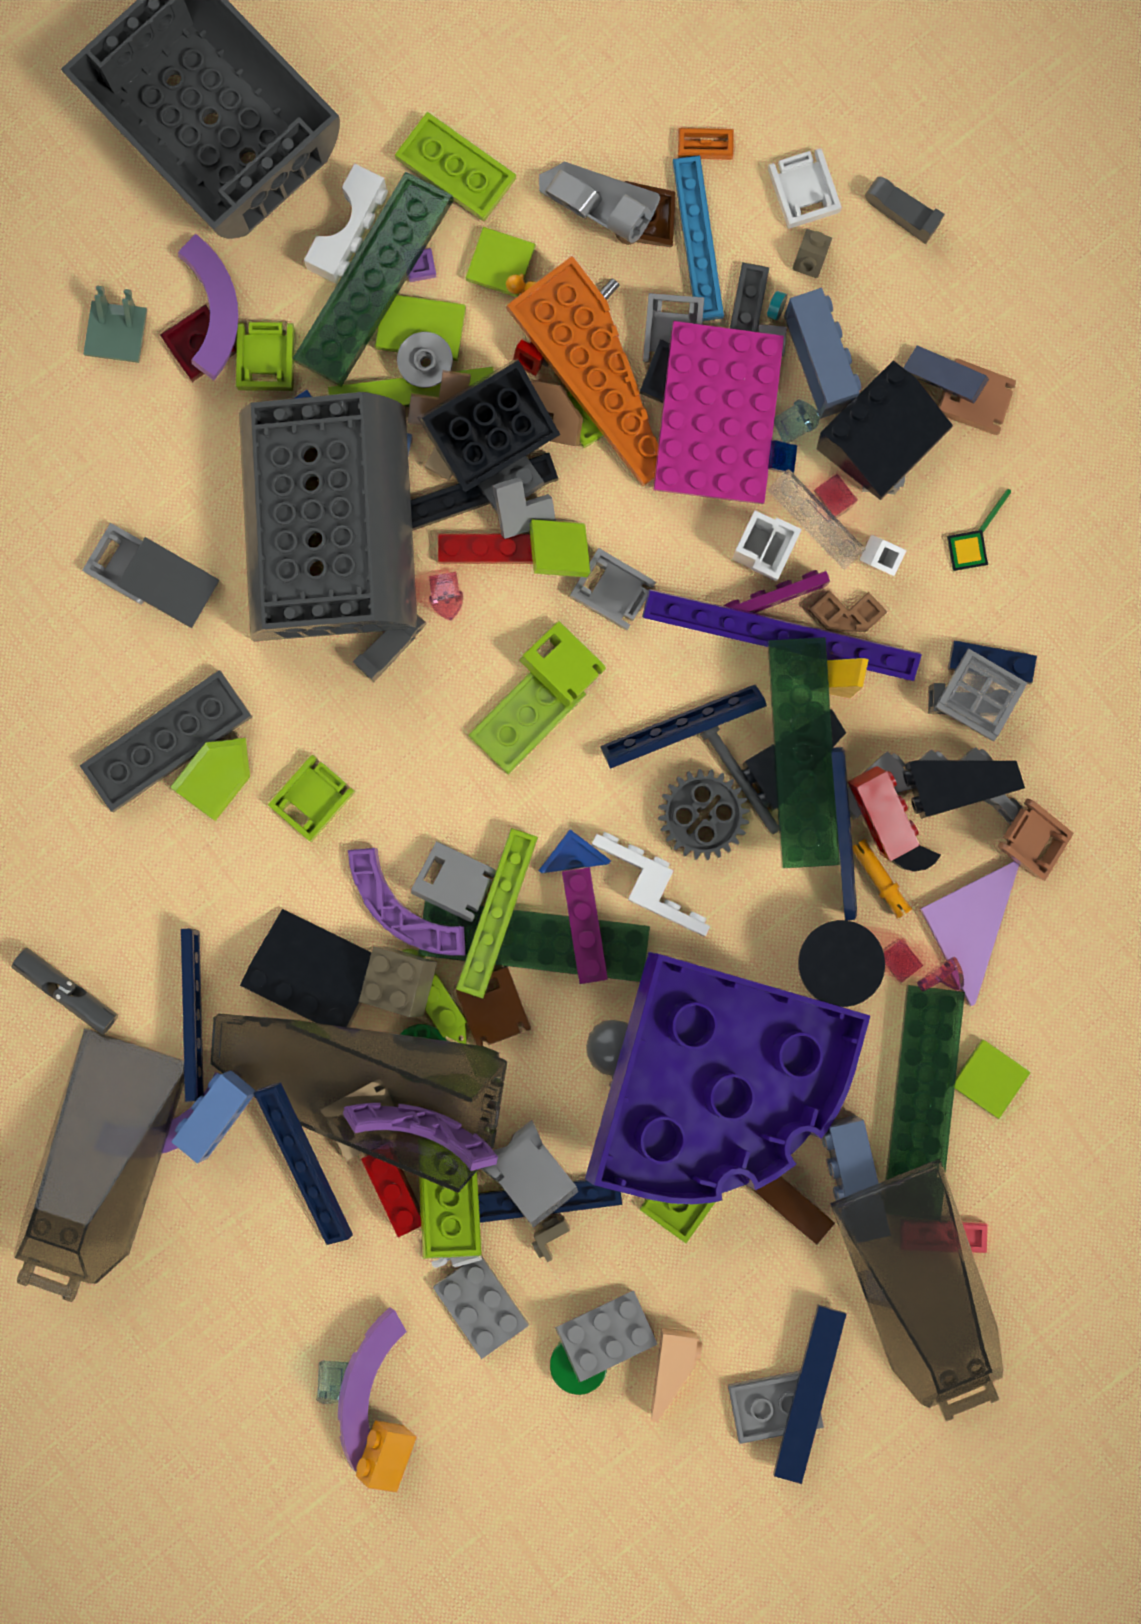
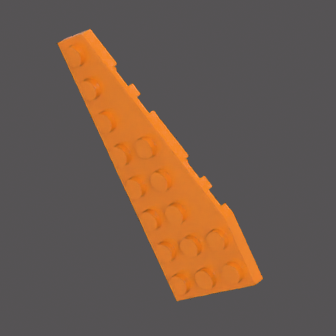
[506,256,658,486]

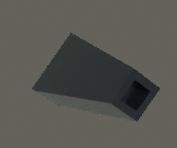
[742,709,846,811]
[903,760,1025,819]

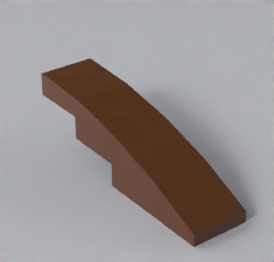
[751,1176,835,1245]

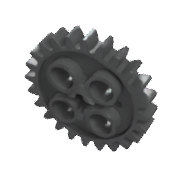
[658,769,750,861]

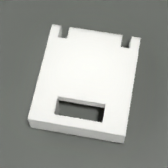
[768,148,842,229]

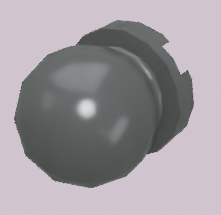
[586,1019,628,1087]

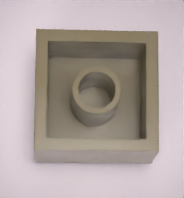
[359,946,437,1017]

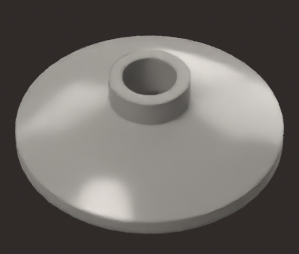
[397,332,453,388]

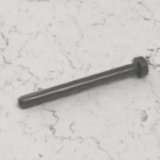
[700,726,780,834]

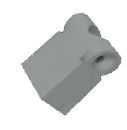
[480,1120,578,1228]

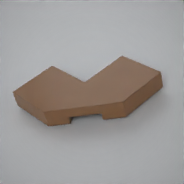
[408,370,471,425]
[533,381,583,446]
[808,590,887,632]

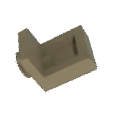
[792,229,833,278]
[532,1216,570,1263]

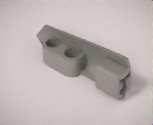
[539,161,660,243]

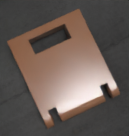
[938,358,1016,435]
[998,798,1074,881]

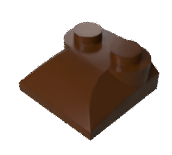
[615,181,676,247]

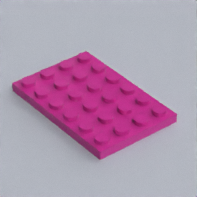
[653,321,784,505]

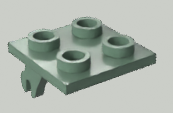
[83,285,147,363]

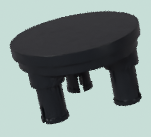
[798,920,885,1007]

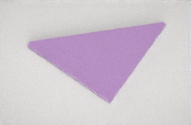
[920,861,1019,1006]

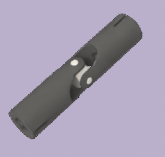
[11,948,118,1035]

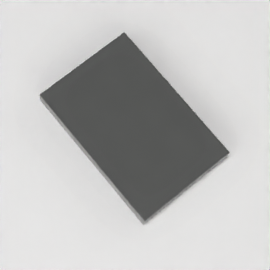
[117,537,219,628]

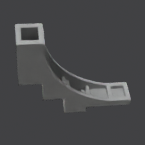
[834,747,1023,825]

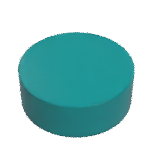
[767,291,787,321]

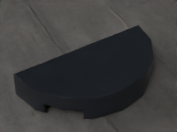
[892,846,941,872]

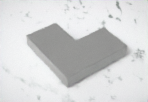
[493,477,556,539]

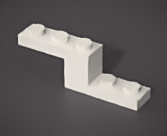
[592,832,710,936]

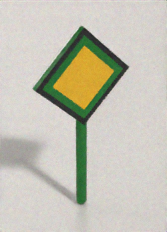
[947,489,1011,571]

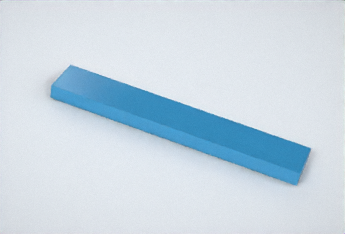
[672,155,724,321]

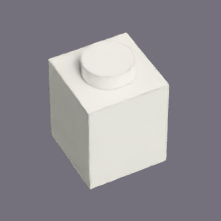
[859,534,907,576]

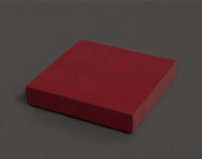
[160,304,237,382]

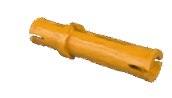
[852,839,912,919]

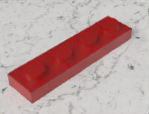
[438,534,533,564]

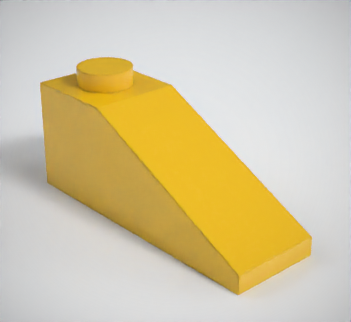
[815,658,869,698]

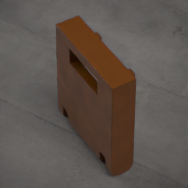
[454,965,531,1049]

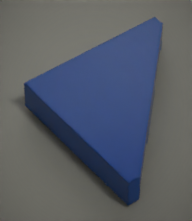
[538,829,611,873]

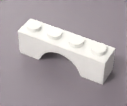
[304,163,388,284]

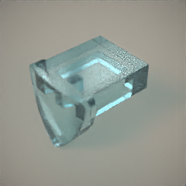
[774,399,820,444]
[316,1360,349,1404]

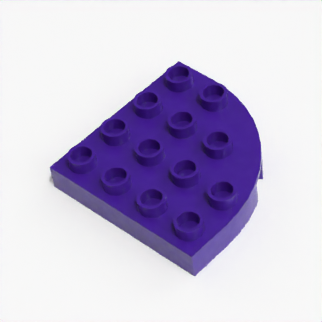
[585,952,870,1204]

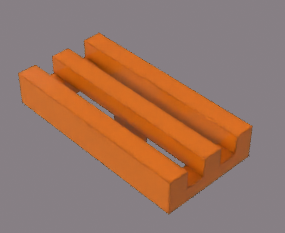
[678,128,734,160]

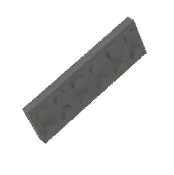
[80,670,253,813]

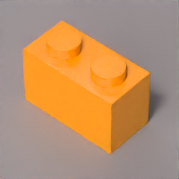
[355,1420,417,1492]

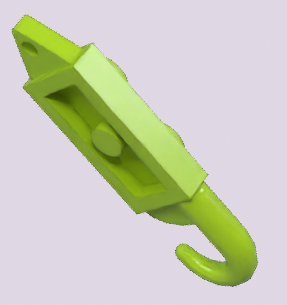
[402,948,467,1045]

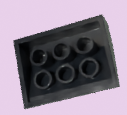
[417,360,560,492]
[816,360,953,500]
[240,909,371,1036]

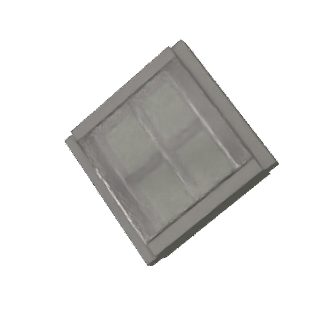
[935,649,1027,742]

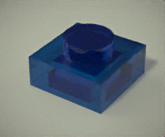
[768,440,798,474]

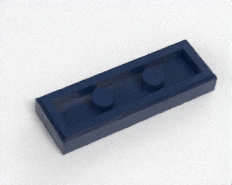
[903,345,989,404]

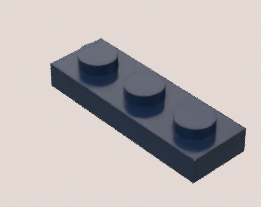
[948,640,1037,684]

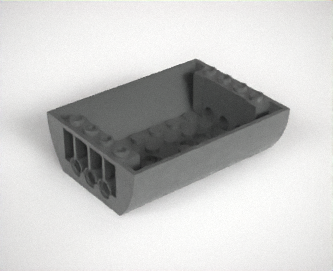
[239,392,417,642]

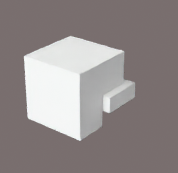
[732,510,802,582]

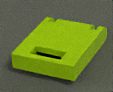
[236,322,295,391]
[519,621,606,706]
[268,755,355,842]

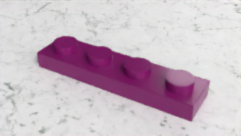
[723,570,830,613]
[562,867,608,984]

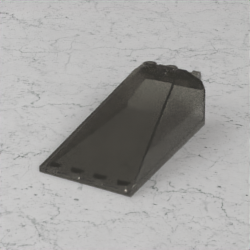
[14,1028,184,1302]
[830,1159,1003,1422]

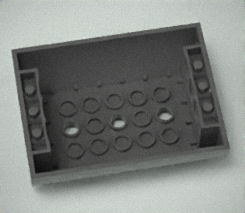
[61,0,340,239]

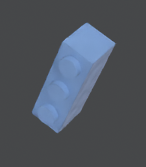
[171,1071,256,1164]

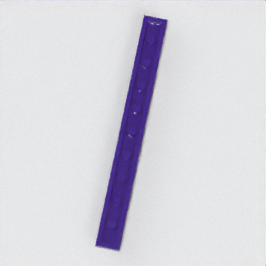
[642,589,922,681]

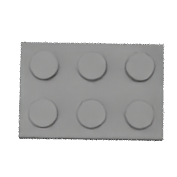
[433,1255,529,1359]
[555,1290,658,1382]

